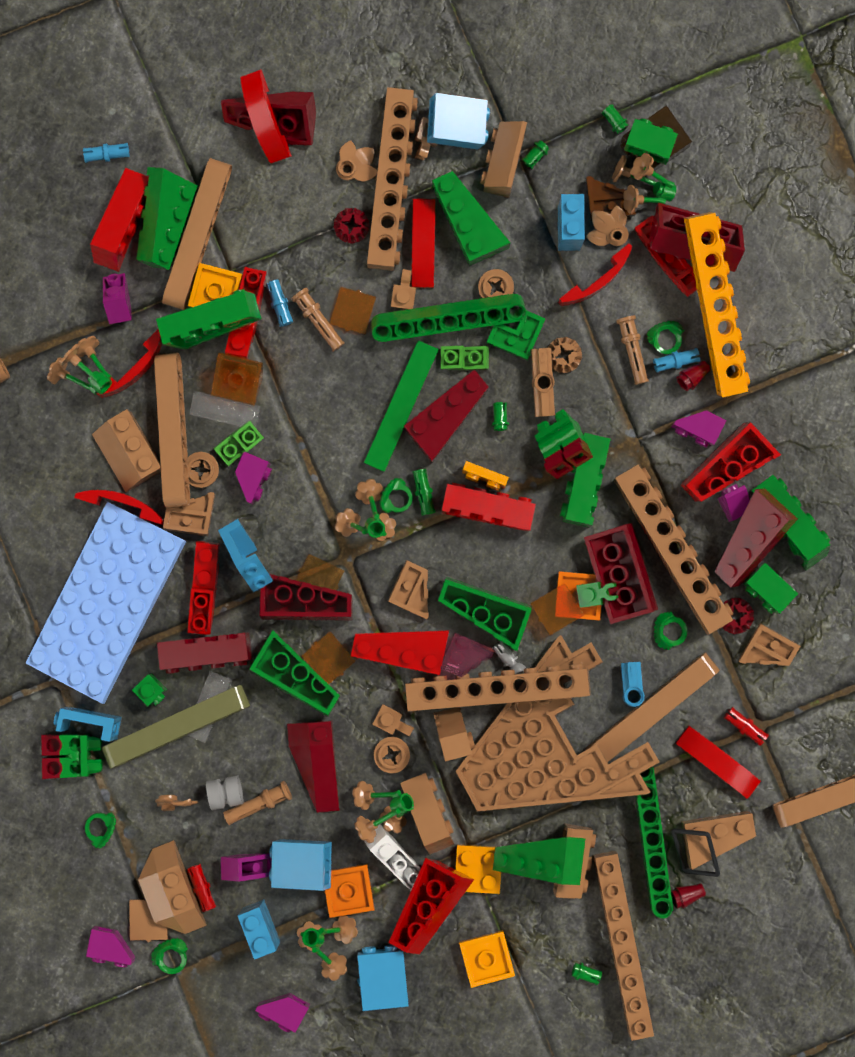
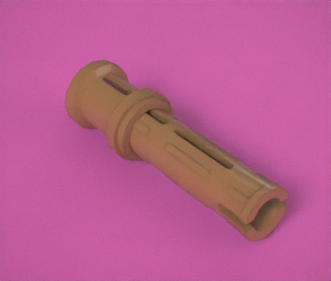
[291,288,345,352]
[616,315,649,385]
[223,781,292,825]

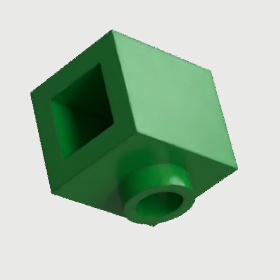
[132,674,168,706]

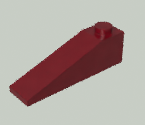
[221,91,316,145]
[287,720,339,813]

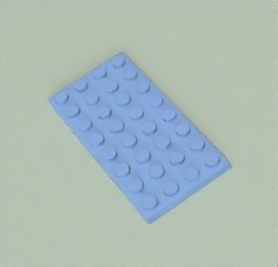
[26,502,186,704]

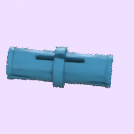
[83,143,130,163]
[265,280,293,327]
[653,348,700,373]

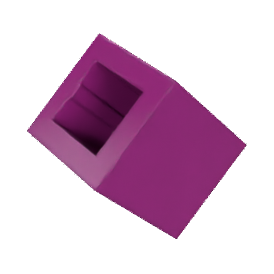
[103,273,132,324]
[671,410,727,448]
[235,452,272,505]
[717,484,750,522]
[86,926,135,967]
[255,993,310,1033]

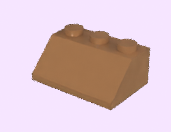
[480,121,527,198]
[92,409,161,492]
[553,823,596,899]

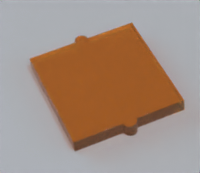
[330,287,376,335]
[296,554,344,590]
[531,583,584,635]
[302,632,355,684]

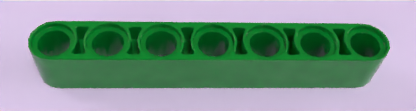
[371,294,526,342]
[635,767,673,918]

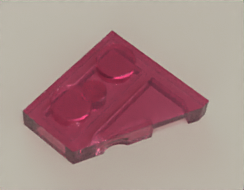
[440,633,494,677]

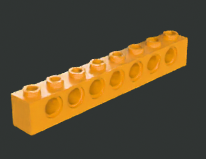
[684,212,750,398]

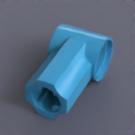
[621,662,645,707]

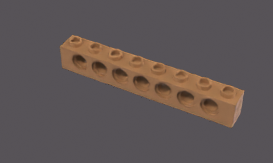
[367,87,418,271]
[614,464,733,635]
[405,664,591,711]
[593,851,654,1041]

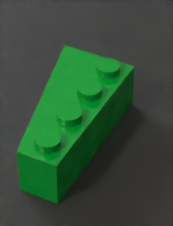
[137,167,198,270]
[432,171,510,266]
[156,289,261,350]
[560,433,611,528]
[751,475,830,571]
[438,577,532,651]
[249,630,340,717]
[493,837,586,885]

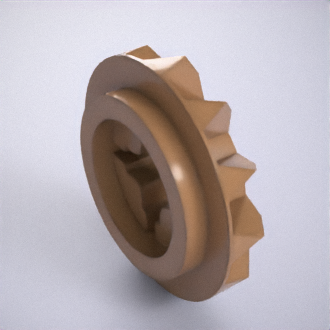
[478,269,514,298]
[548,337,582,373]
[188,452,219,488]
[374,737,410,773]

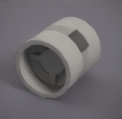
[206,775,244,810]

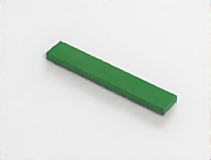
[364,340,439,472]

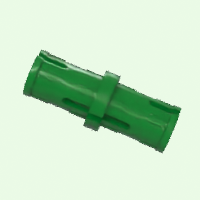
[412,469,436,516]

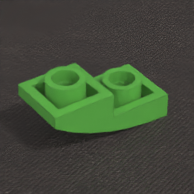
[441,346,489,370]
[213,421,264,466]

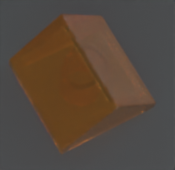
[211,353,263,406]

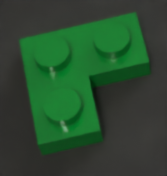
[487,310,545,361]

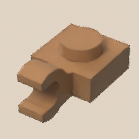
[415,117,438,161]
[391,269,416,310]
[372,704,414,736]

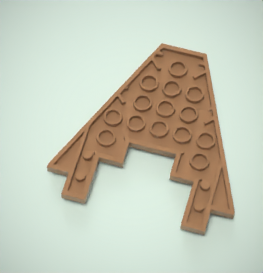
[456,635,660,812]

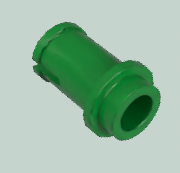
[601,104,629,134]
[522,140,549,170]
[492,402,509,431]
[571,962,602,985]

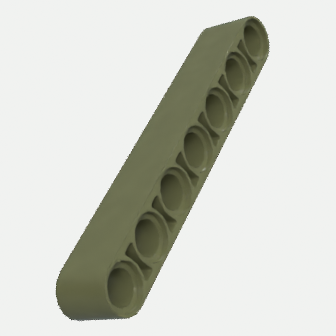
[101,685,250,769]

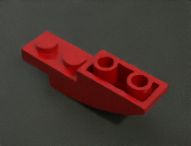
[225,267,267,360]
[188,541,220,635]

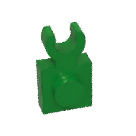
[576,582,618,608]

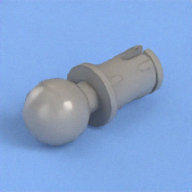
[492,641,526,680]

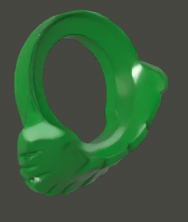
[647,321,684,354]
[380,478,413,513]
[654,612,688,650]
[85,812,116,849]
[151,938,188,974]

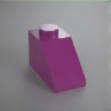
[221,853,272,882]

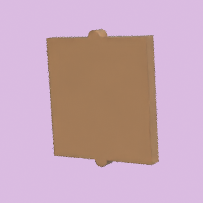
[129,899,168,942]

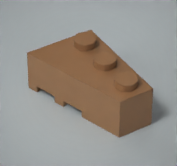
[433,707,475,761]
[400,773,455,855]
[681,811,756,870]

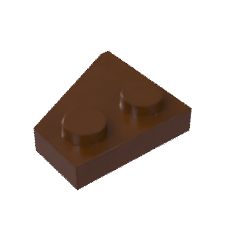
[586,176,636,221]

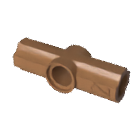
[531,348,555,417]

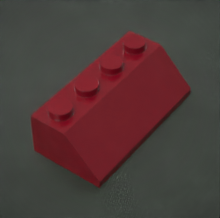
[649,202,745,272]
[584,523,658,624]

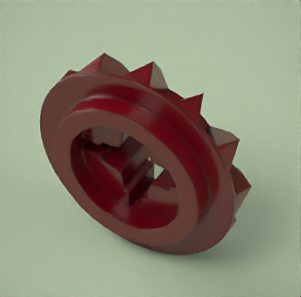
[334,208,369,243]
[722,598,754,634]

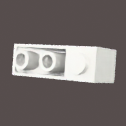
[364,824,421,891]

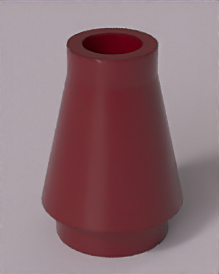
[676,360,711,391]
[671,883,706,909]

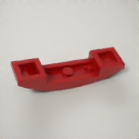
[240,69,291,163]
[412,199,435,288]
[634,215,697,297]
[558,243,632,306]
[97,329,162,398]
[74,490,164,525]
[675,726,761,799]

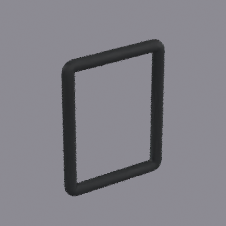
[672,829,720,877]

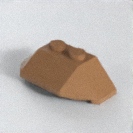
[138,840,207,934]

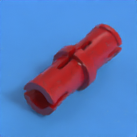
[724,707,769,746]
[187,864,216,912]

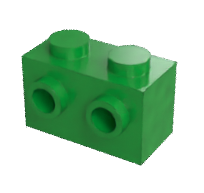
[624,119,678,165]
[743,563,798,614]

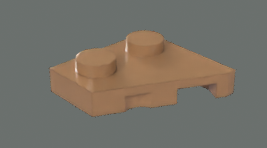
[163,492,215,536]
[387,560,429,619]
[738,623,801,666]

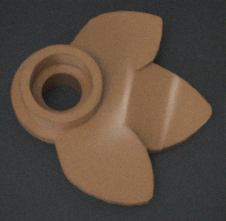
[336,141,377,182]
[586,206,629,246]
[155,795,198,811]

